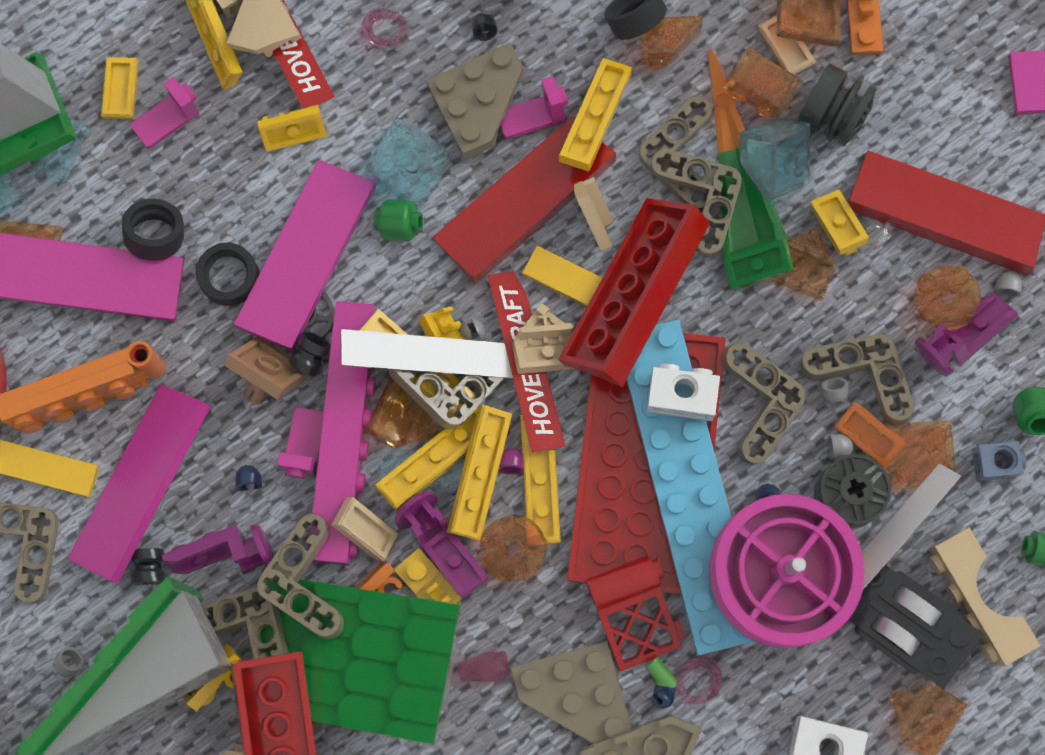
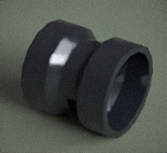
[289,331,331,376]
[131,548,165,585]

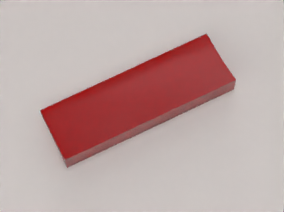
[433,115,617,285]
[848,150,1045,276]
[558,198,710,387]
[230,651,316,755]

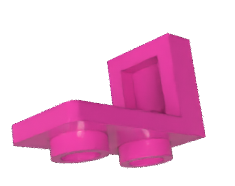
[500,76,568,139]
[131,77,199,149]
[277,407,324,479]

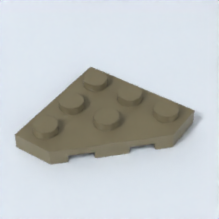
[426,43,524,160]
[511,641,632,743]
[577,714,702,755]

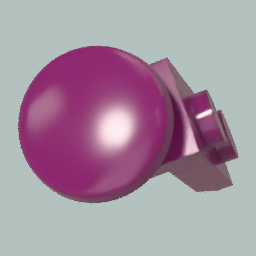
[915,293,1018,377]
[395,491,488,599]
[161,524,274,575]

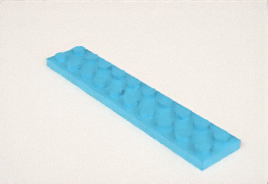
[626,319,755,656]

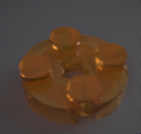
[914,266,981,330]
[480,514,548,582]

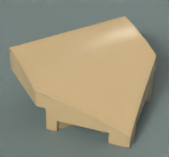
[227,0,302,58]
[574,177,615,251]
[512,303,575,374]

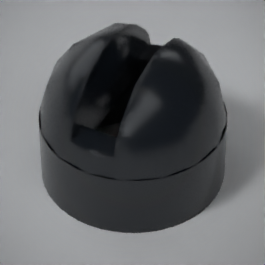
[472,13,497,41]

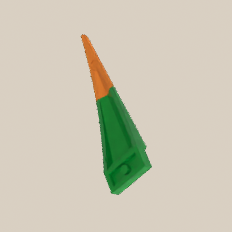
[708,49,795,291]

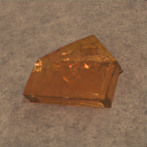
[769,227,836,302]
[365,376,440,448]
[890,684,968,755]

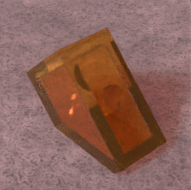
[639,15,703,69]

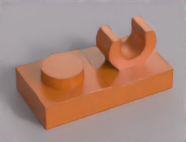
[846,0,883,56]
[354,560,402,592]

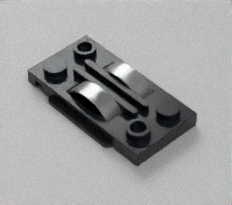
[848,565,984,690]

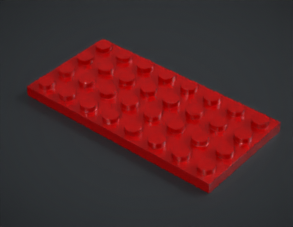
[567,333,726,595]

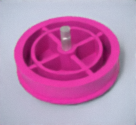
[709,494,865,648]

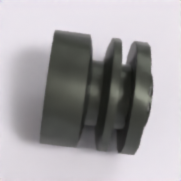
[797,63,877,147]
[813,454,891,530]

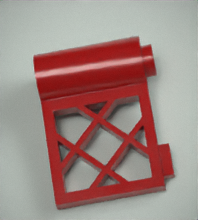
[585,555,686,672]

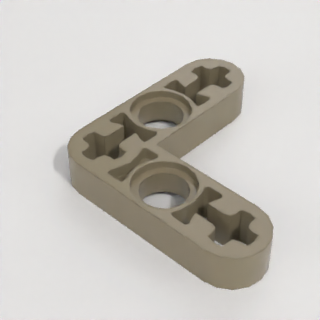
[639,96,712,211]
[651,149,742,257]
[801,334,914,426]
[722,343,806,464]
[388,368,505,429]
[0,502,59,604]
[257,514,344,639]
[202,587,289,658]

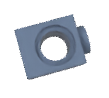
[972,441,1026,482]

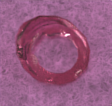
[361,8,408,48]
[676,656,722,704]

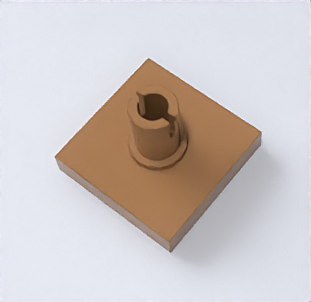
[223,337,308,405]

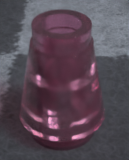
[458,649,509,682]

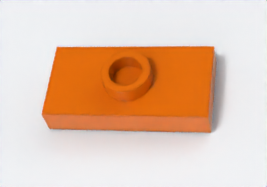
[834,401,908,469]

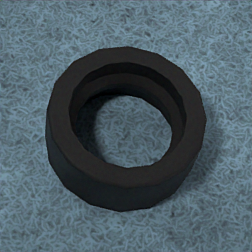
[604,0,667,40]
[122,198,184,261]
[196,242,259,306]

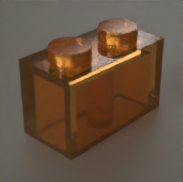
[722,48,803,119]

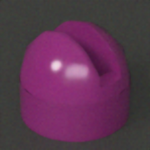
[498,448,524,475]

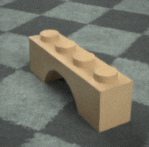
[929,527,1040,667]

